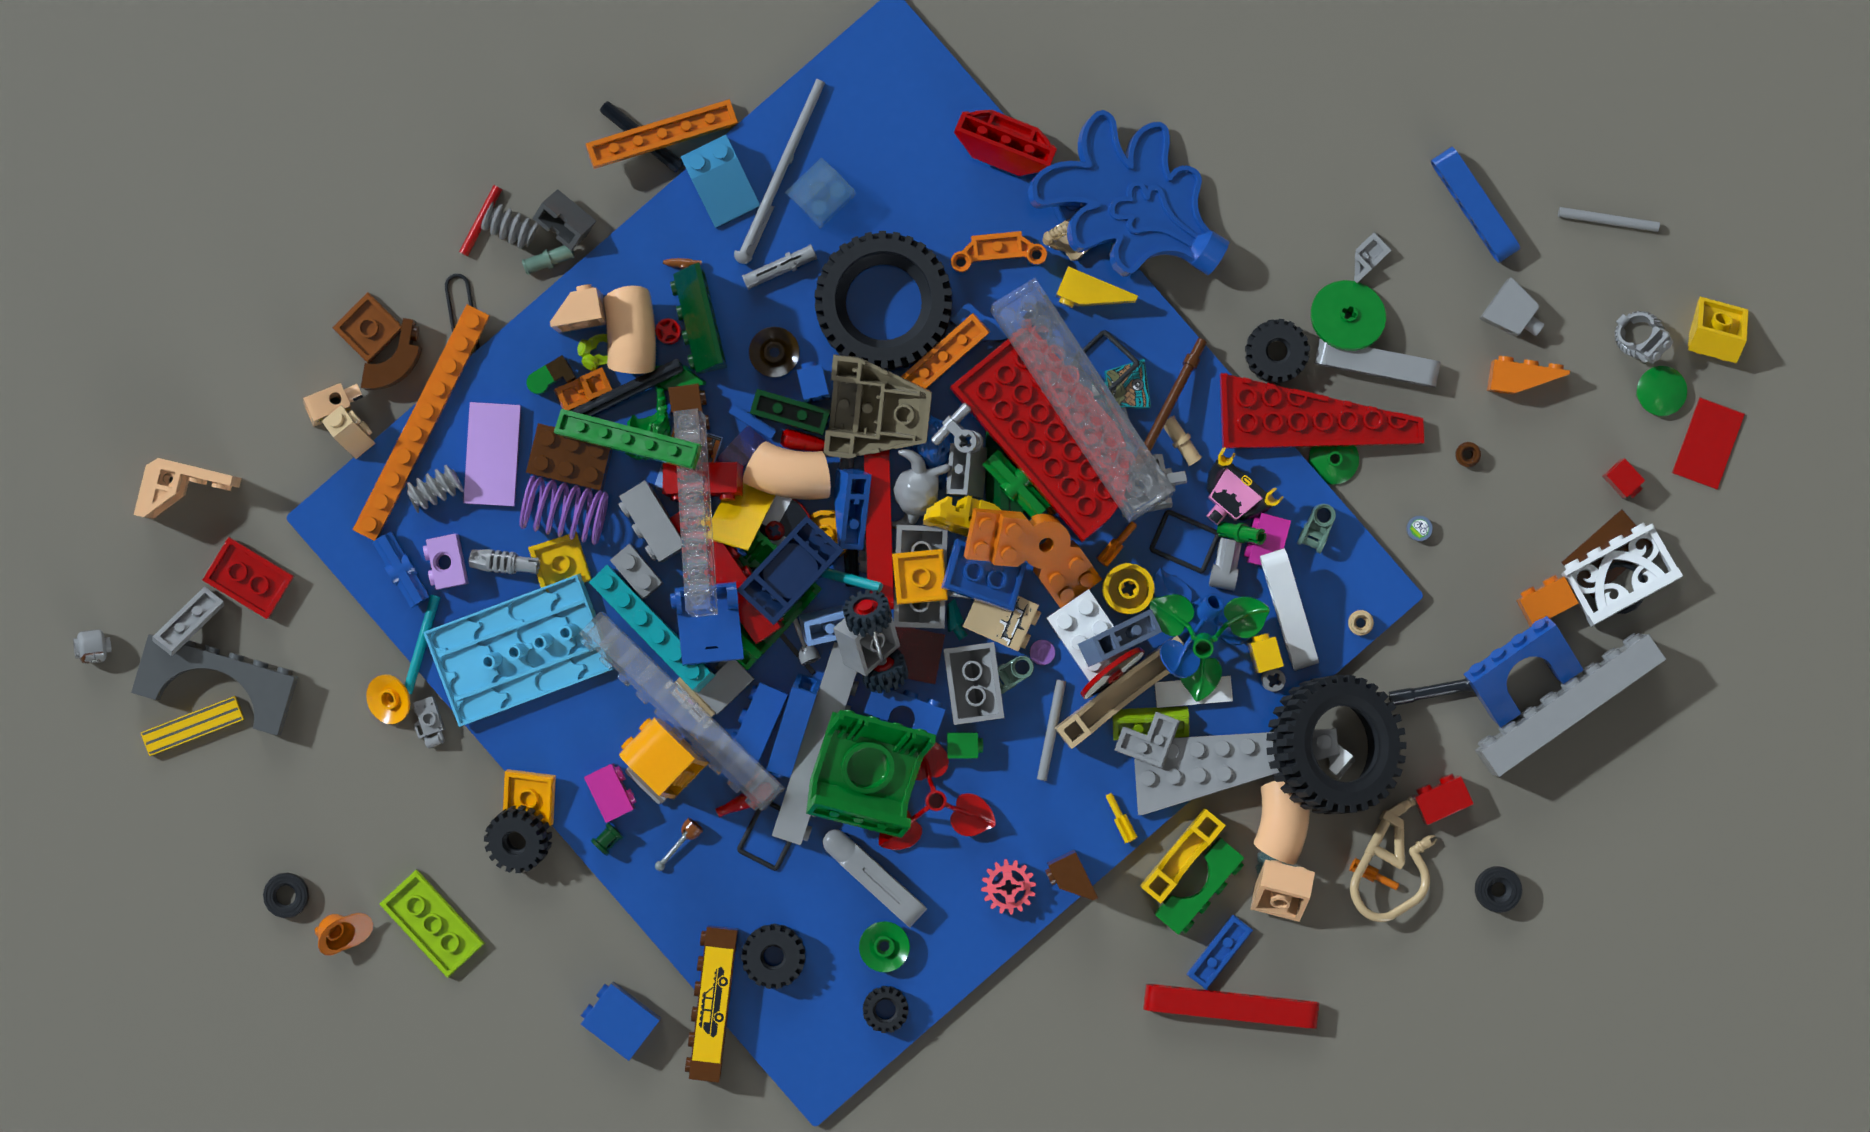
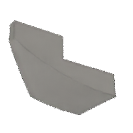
[1354,232,1392,283]

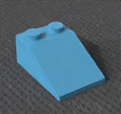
[681,135,760,228]

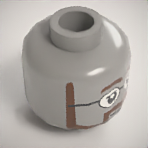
[73,629,112,664]

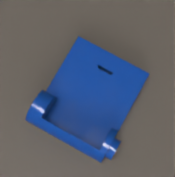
[670,582,744,666]

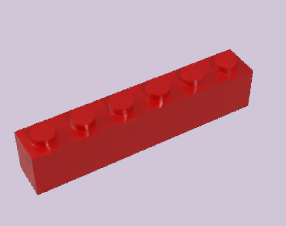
[669,501,785,644]

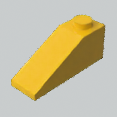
[1056,267,1138,308]

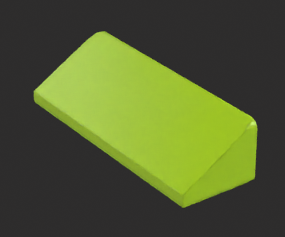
[1112,706,1189,740]

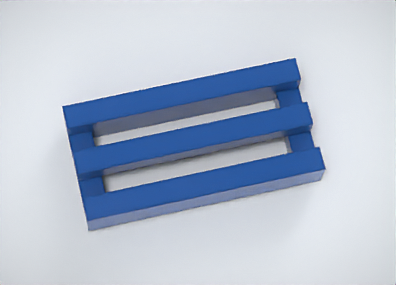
[728,405,777,440]

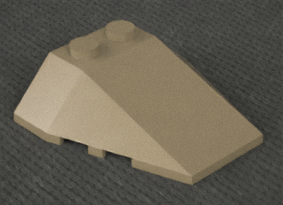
[824,354,932,459]

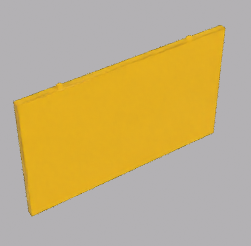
[703,483,776,551]

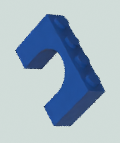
[1464,616,1584,728]

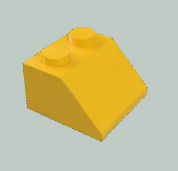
[1688,296,1748,363]

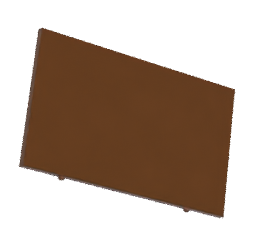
[1561,509,1653,598]

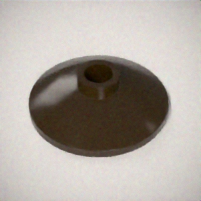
[749,327,800,377]

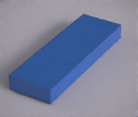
[1186,914,1253,990]

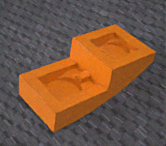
[554,367,612,411]

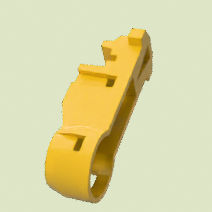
[923,495,1001,537]

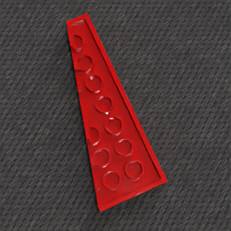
[1220,373,1424,449]

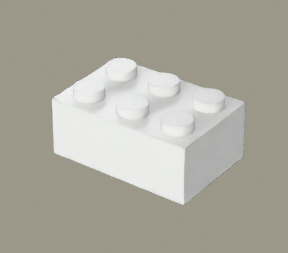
[1046,589,1130,681]

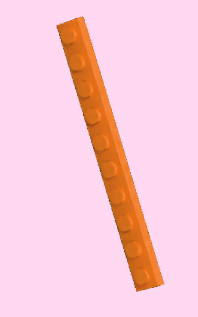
[353,304,490,541]

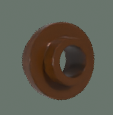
[1455,442,1481,467]

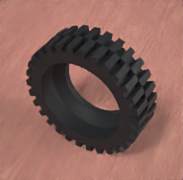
[815,231,952,371]
[1266,675,1407,815]

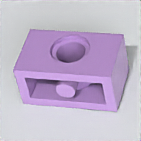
[423,534,469,590]

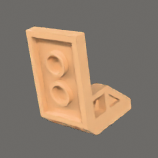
[134,458,242,519]

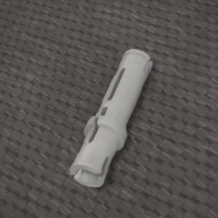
[742,244,817,290]

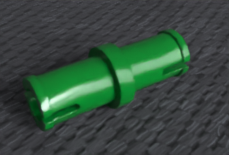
[1217,521,1266,545]

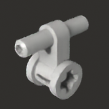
[931,403,983,454]

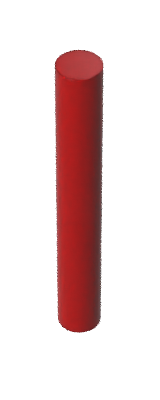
[459,185,502,257]

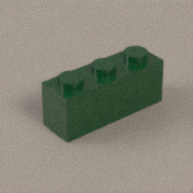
[750,389,831,436]

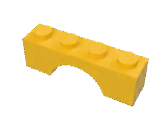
[1140,808,1226,904]

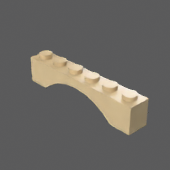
[1055,636,1184,749]

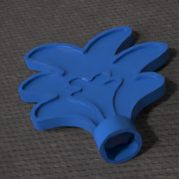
[1028,110,1229,277]

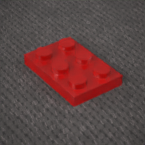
[202,537,295,619]

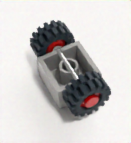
[833,590,909,693]

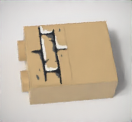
[963,596,1041,651]

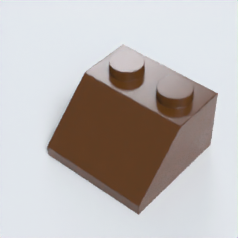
[1045,850,1098,900]

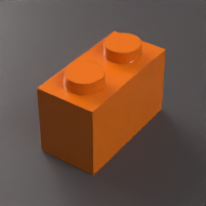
[1516,574,1578,627]

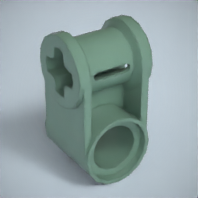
[1297,504,1336,554]
[998,655,1034,694]

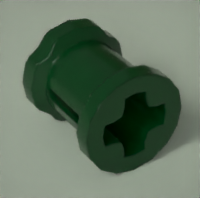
[590,822,624,856]

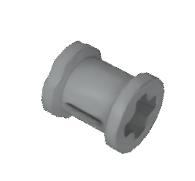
[1261,669,1286,692]

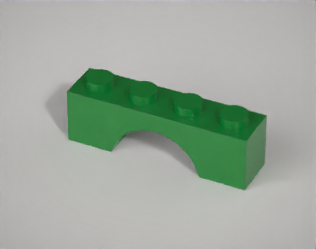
[1154,837,1244,935]

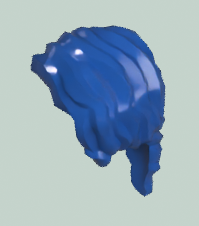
[905,415,952,490]

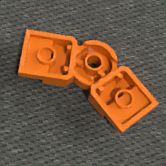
[964,508,1102,608]

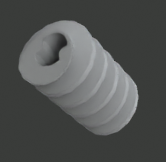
[481,202,539,249]
[407,465,464,513]

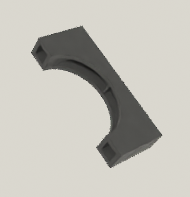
[131,631,298,736]

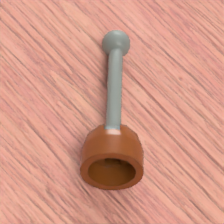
[655,817,704,871]

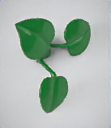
[1150,594,1270,702]

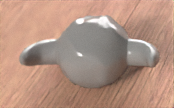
[892,449,950,529]

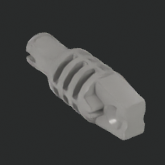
[468,549,540,574]

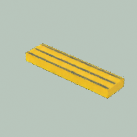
[140,696,245,756]

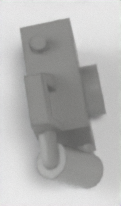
[413,696,445,748]

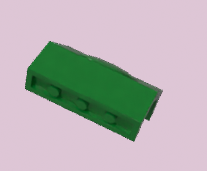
[806,710,936,838]

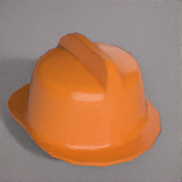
[314,913,373,956]

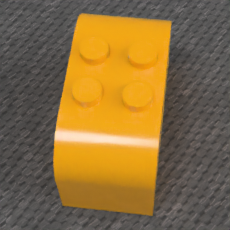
[619,717,709,799]

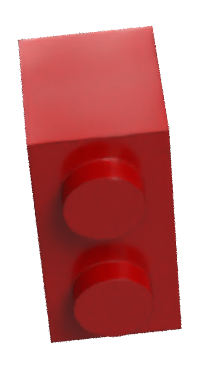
[1412,773,1474,825]

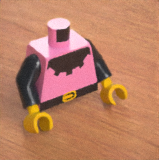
[1206,447,1283,525]

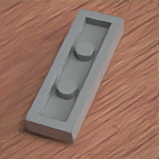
[152,587,224,656]

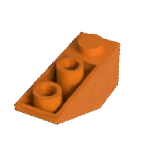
[1487,356,1570,395]

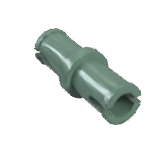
[522,245,575,275]

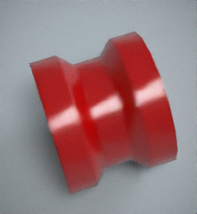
[655,318,682,345]

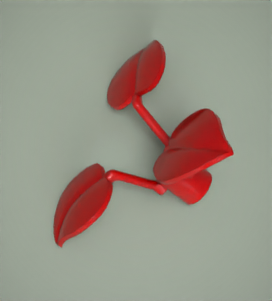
[879,742,996,850]

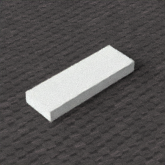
[1155,676,1233,708]

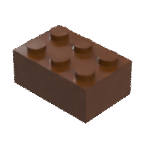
[526,423,613,491]

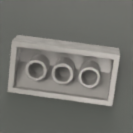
[894,525,948,629]

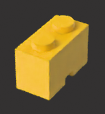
[1247,633,1284,673]

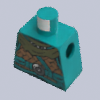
[1091,359,1151,409]

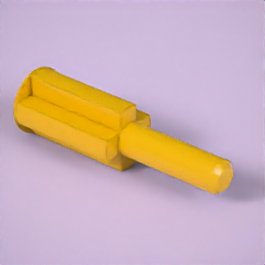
[1106,793,1138,843]

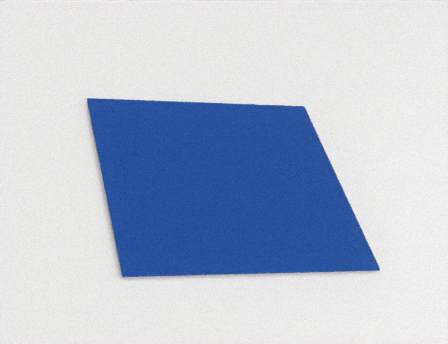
[287,0,1423,1126]

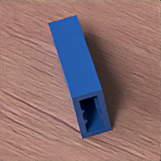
[766,673,822,778]

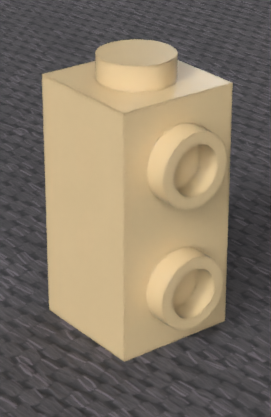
[322,405,375,459]

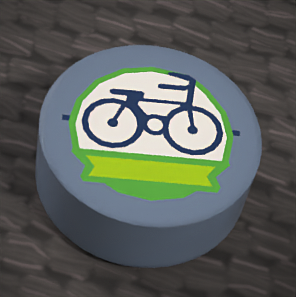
[1406,516,1432,541]

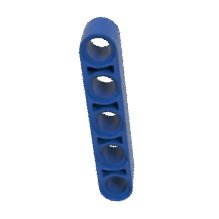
[1430,146,1521,263]

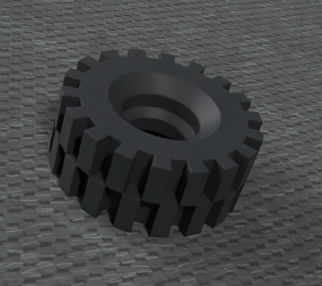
[1245,319,1310,384]
[484,805,552,873]
[741,923,806,989]

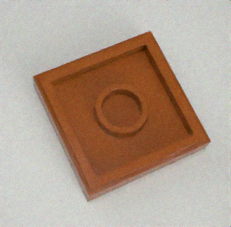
[332,292,402,364]

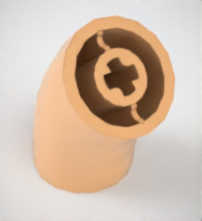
[603,286,656,374]
[743,441,831,500]
[1254,781,1310,865]

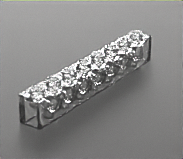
[673,408,718,617]

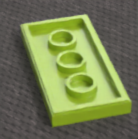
[379,869,485,978]

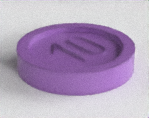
[1030,640,1055,665]

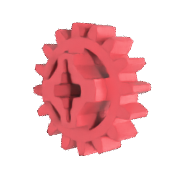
[981,859,1036,915]

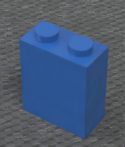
[581,982,661,1061]

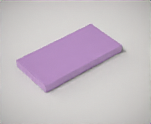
[464,402,521,506]

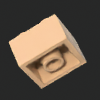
[1250,860,1315,922]

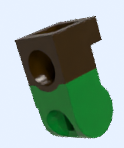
[526,355,577,395]

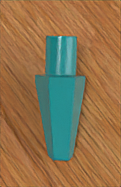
[947,598,968,640]

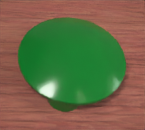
[1636,366,1687,416]

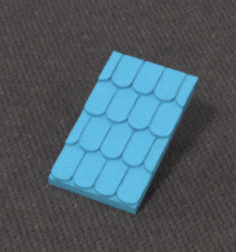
[423,573,616,727]

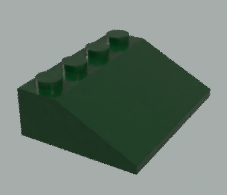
[670,262,727,375]

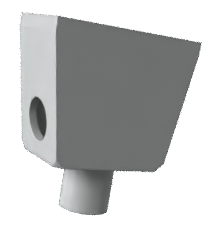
[1479,277,1545,336]

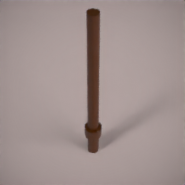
[1132,338,1207,472]

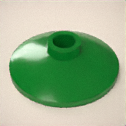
[1309,446,1359,485]
[859,921,910,972]

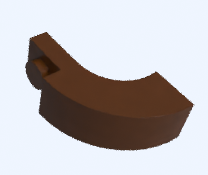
[361,318,422,390]

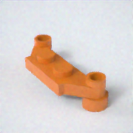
[951,231,1047,272]

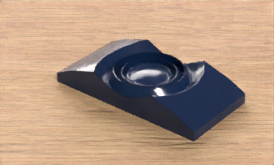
[737,516,844,625]

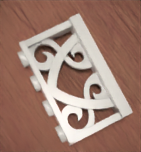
[1562,523,1683,627]

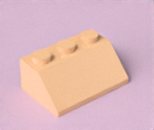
[550,284,606,333]

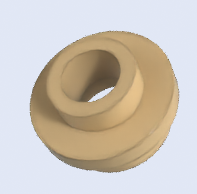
[1348,610,1374,635]

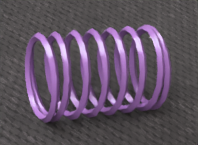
[519,475,608,545]

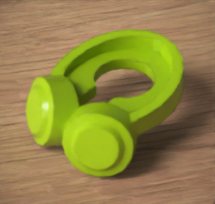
[577,334,607,371]

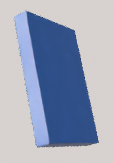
[941,539,1027,612]

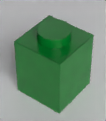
[947,732,983,759]

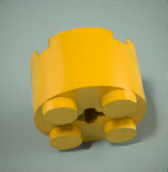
[1102,563,1155,614]

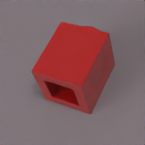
[1602,458,1646,499]

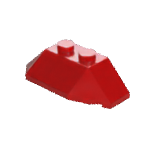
[954,110,1057,176]

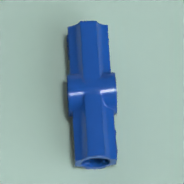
[372,532,430,608]

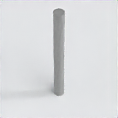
[1558,207,1660,232]
[1037,680,1066,781]

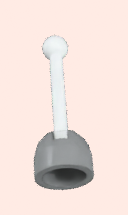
[793,619,821,665]

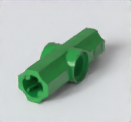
[982,450,1050,518]

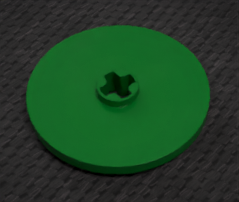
[1310,280,1386,351]

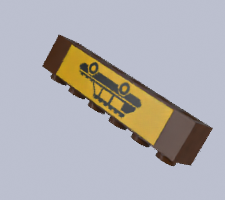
[685,925,738,1083]

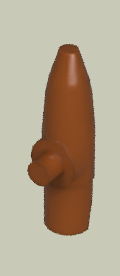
[663,258,702,269]

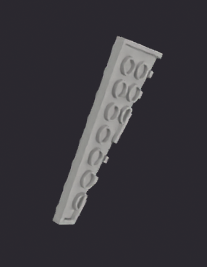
[1134,728,1339,815]

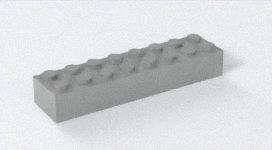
[1475,633,1666,777]

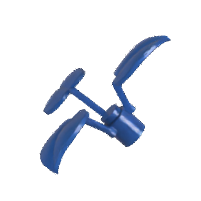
[1153,568,1251,678]

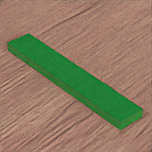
[554,409,702,470]

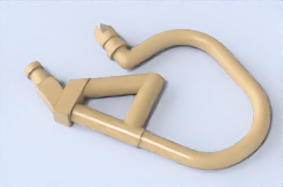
[1350,796,1437,922]

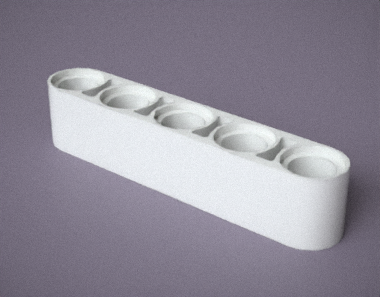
[1260,548,1319,671]

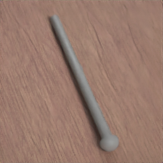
[734,79,825,264]

